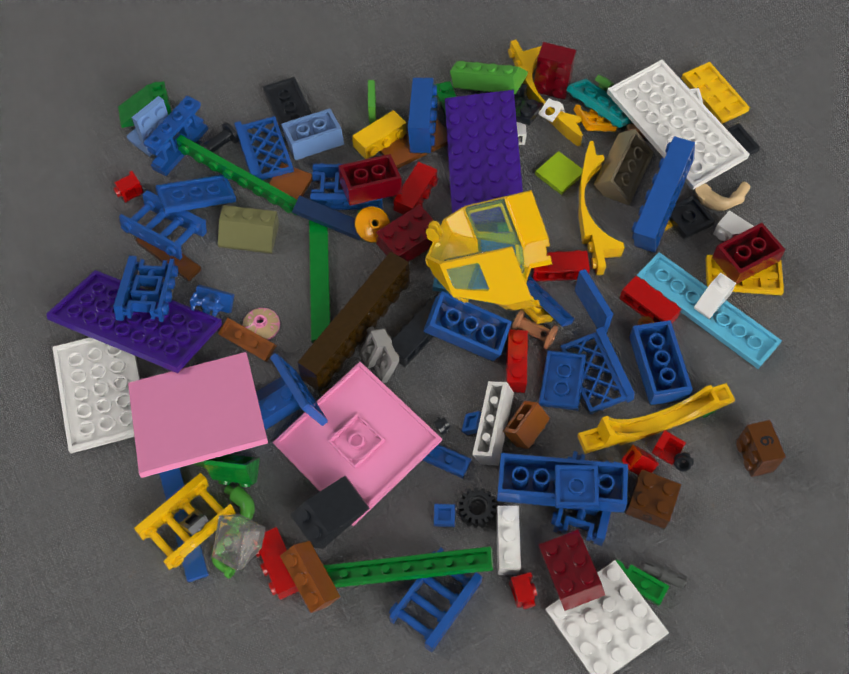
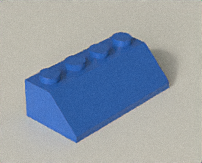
[256,376,301,430]

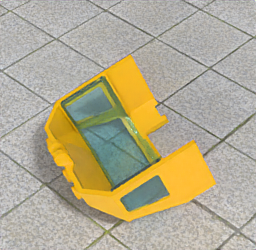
[425,190,552,310]

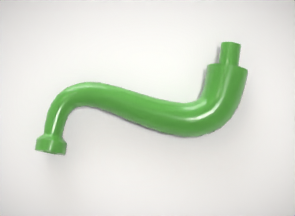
[211,485,255,579]

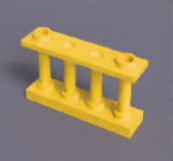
[134,473,235,570]

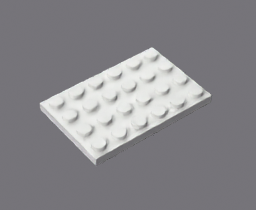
[53,337,141,453]

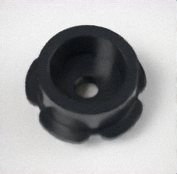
[433,417,451,435]
[674,452,694,472]

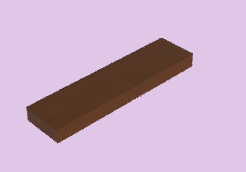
[135,238,202,282]

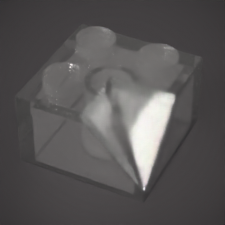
[212,514,265,571]

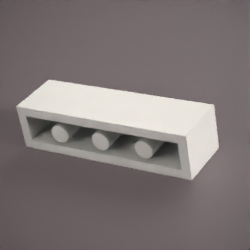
[472,381,514,466]

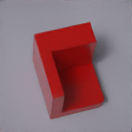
[652,430,686,465]
[621,445,659,475]

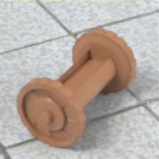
[511,309,558,349]

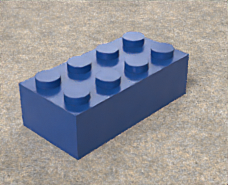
[408,78,438,153]
[423,291,512,361]
[629,320,693,405]

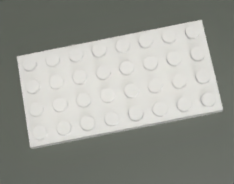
[607,60,750,190]

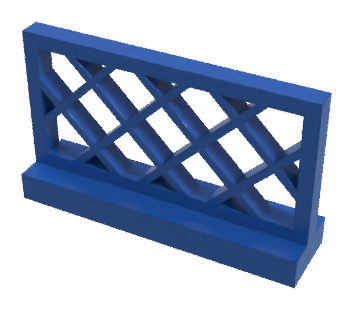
[234,116,294,180]
[560,327,634,414]

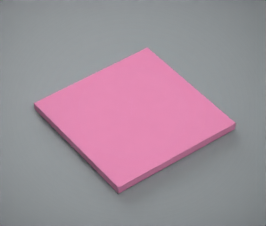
[128,352,268,478]
[272,362,442,526]

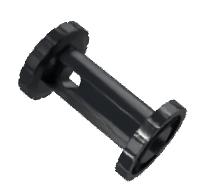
[196,122,239,152]

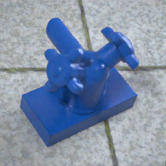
[190,285,235,316]

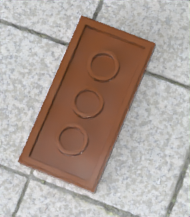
[379,119,448,169]

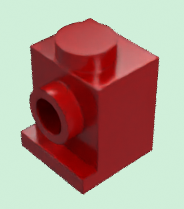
[113,171,144,202]
[509,572,537,609]

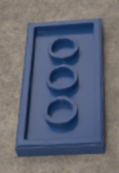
[155,175,236,214]
[270,353,328,426]

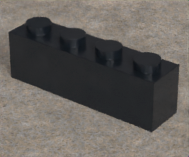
[391,294,438,367]

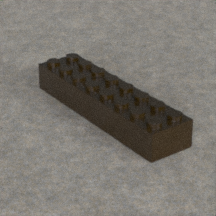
[297,251,410,392]

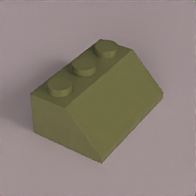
[218,205,279,254]

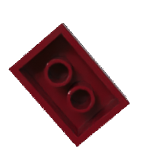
[534,42,577,99]
[338,154,402,206]
[376,204,434,262]
[712,222,786,284]
[539,529,605,611]

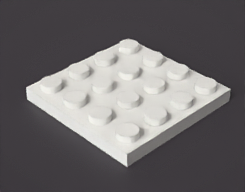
[545,561,669,674]

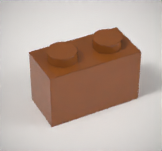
[503,401,550,449]

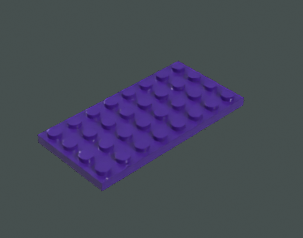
[445,90,523,224]
[46,270,222,373]

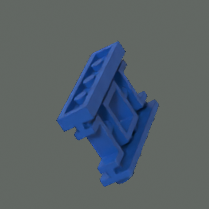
[143,96,208,176]
[310,163,383,210]
[114,256,178,322]
[551,451,619,546]

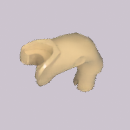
[694,182,750,211]

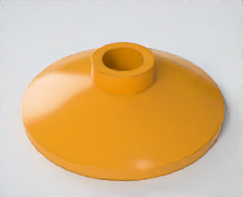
[355,206,390,243]

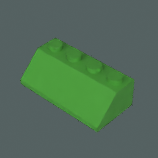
[450,61,528,94]

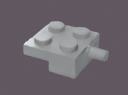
[360,327,399,383]

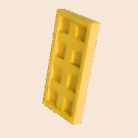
[681,62,750,124]
[705,255,784,295]

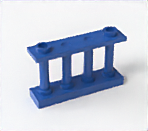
[119,190,207,260]
[389,547,483,652]

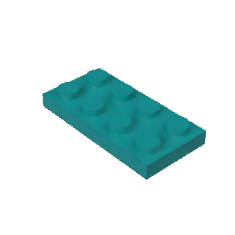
[566,78,632,128]

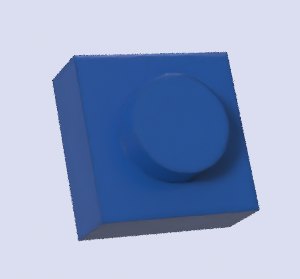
[462,411,482,435]
[434,504,455,527]

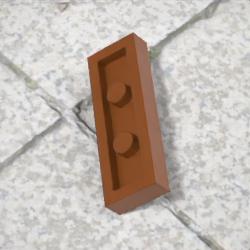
[218,318,277,362]

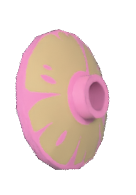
[242,308,280,340]

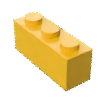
[352,110,407,159]

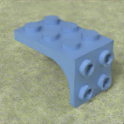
[127,96,168,157]

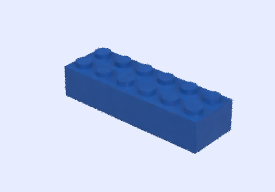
[631,136,695,253]
[497,453,628,513]

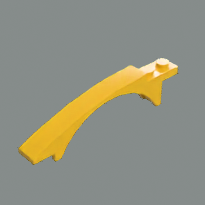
[508,39,583,147]
[578,141,625,275]
[577,383,735,454]

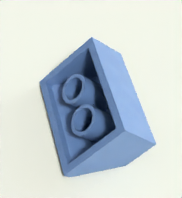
[281,108,344,160]

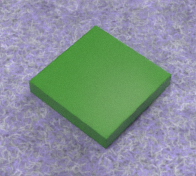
[368,80,376,125]

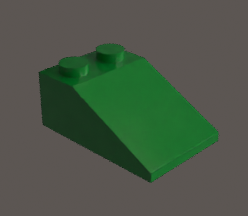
[118,81,172,128]
[204,454,260,487]

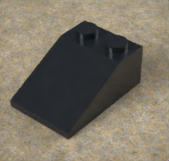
[290,476,370,549]

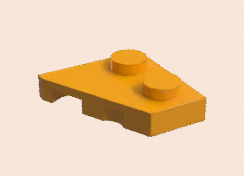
[573,104,617,132]

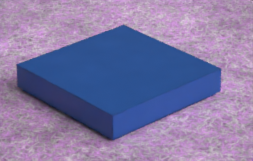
[555,465,599,509]

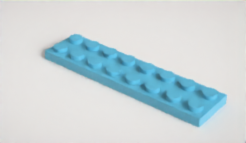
[637,252,782,369]

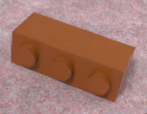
[280,541,340,613]

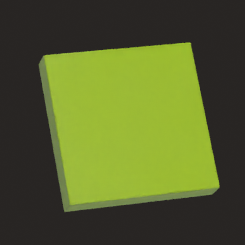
[535,151,582,195]

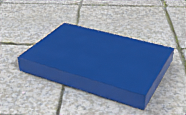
[574,269,613,333]
[539,350,586,411]

